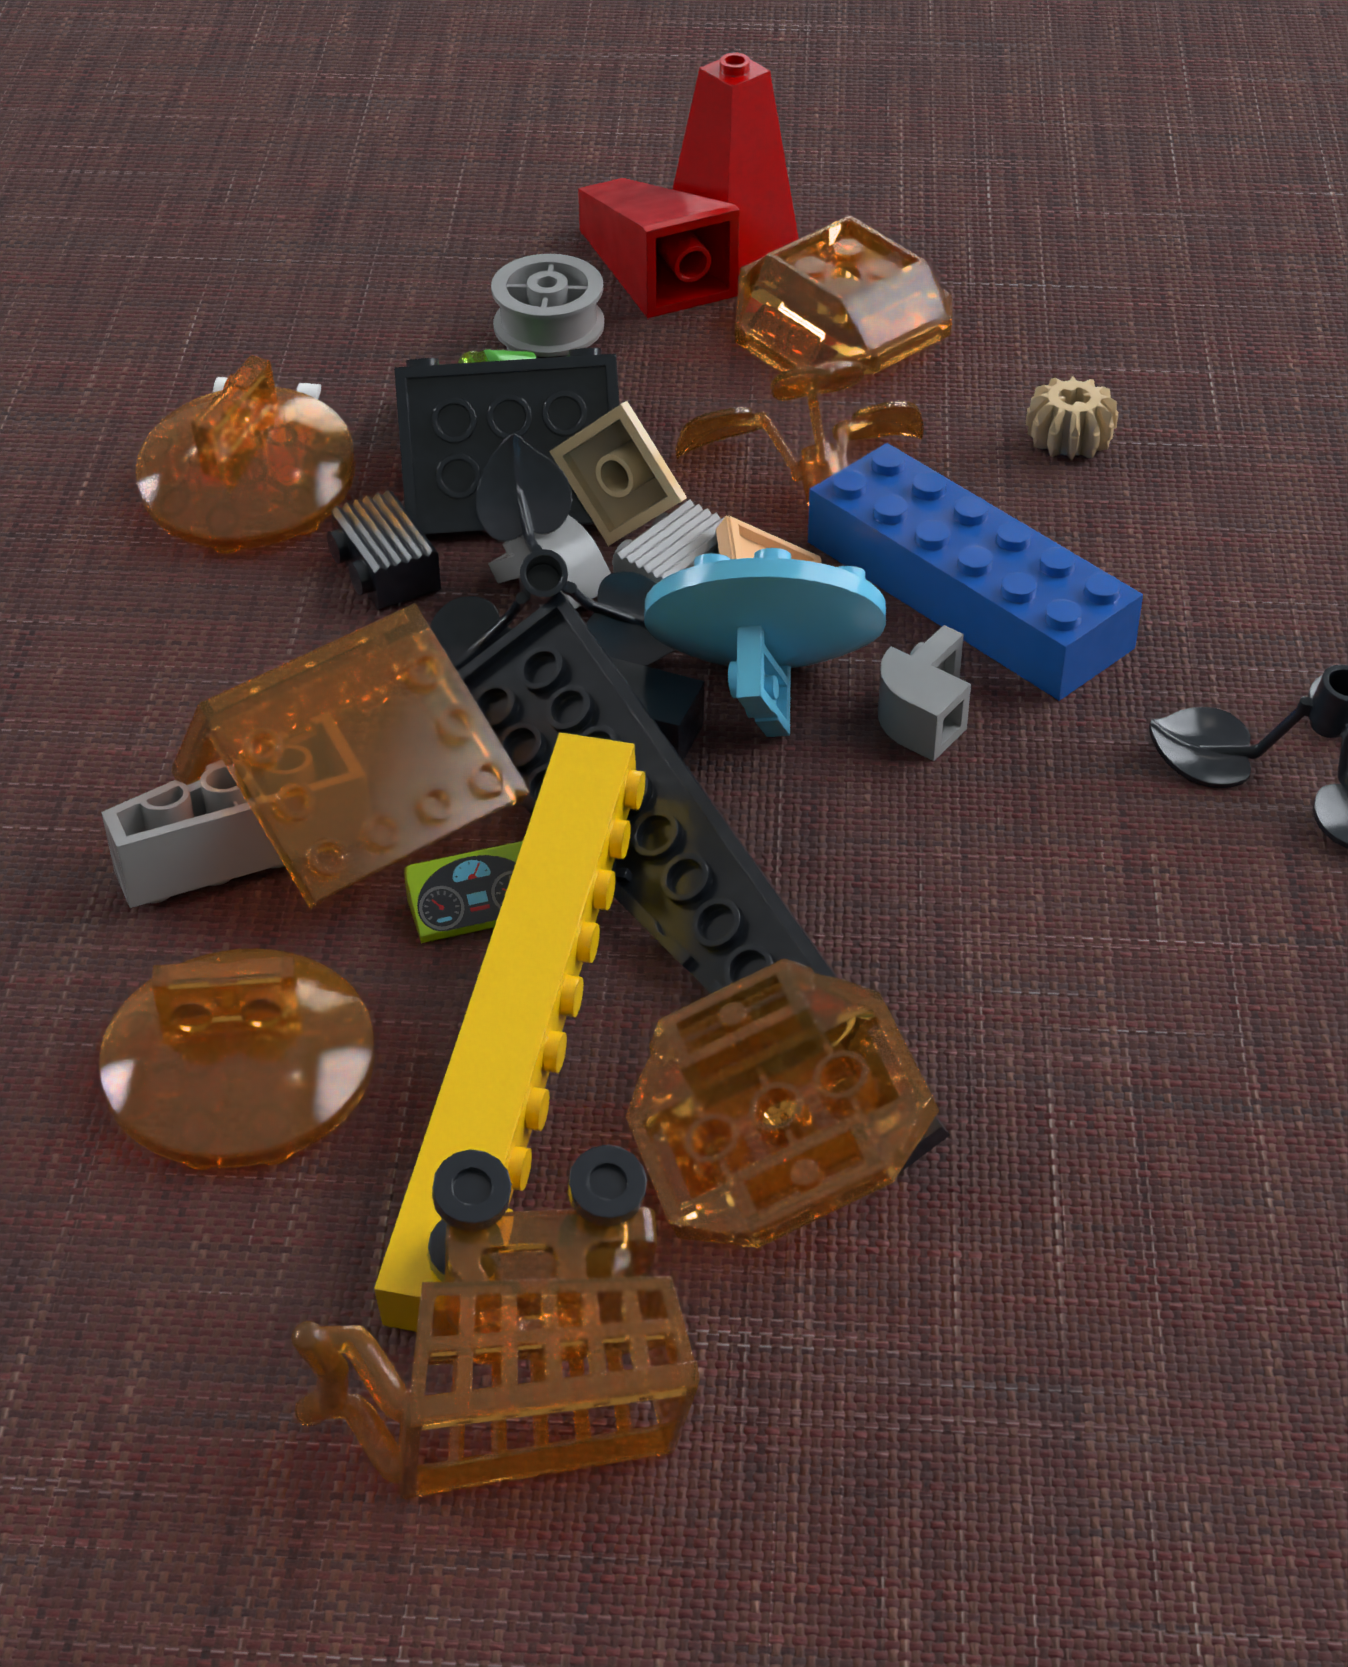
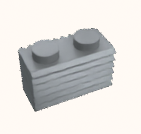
[612,499,725,583]

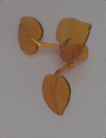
[675,361,924,506]

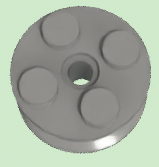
[491,254,604,357]

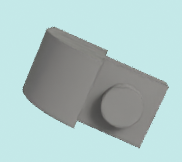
[488,515,611,609]
[878,625,971,761]

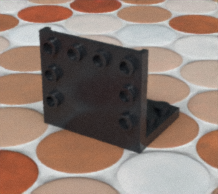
[394,348,620,535]

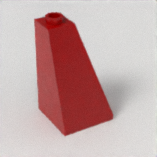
[672,52,799,275]
[578,178,739,319]

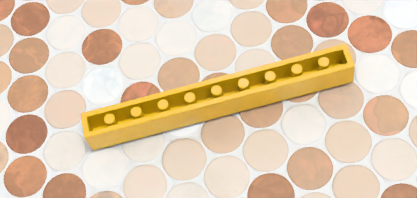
[374,732,645,1341]

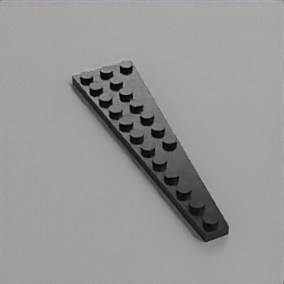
[419,592,950,1177]

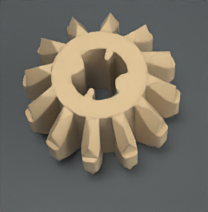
[1026,376,1118,461]

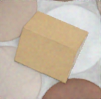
[549,401,687,546]

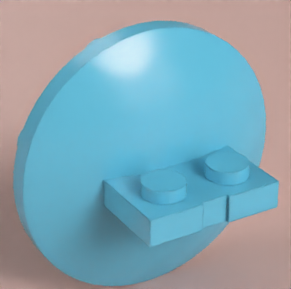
[644,548,886,737]

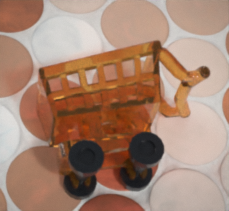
[291,1145,700,1499]

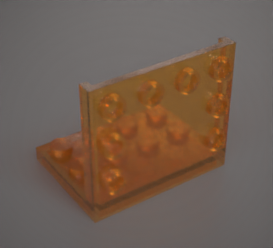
[171,603,530,909]

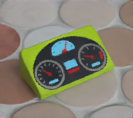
[404,841,523,943]

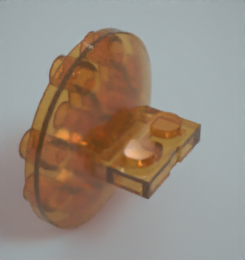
[136,355,356,554]
[99,948,375,1170]

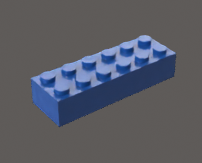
[808,443,1143,701]

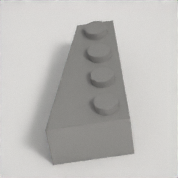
[101,713,374,908]

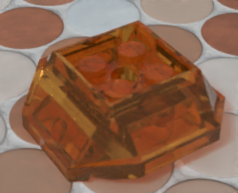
[735,215,952,386]
[626,958,939,1248]

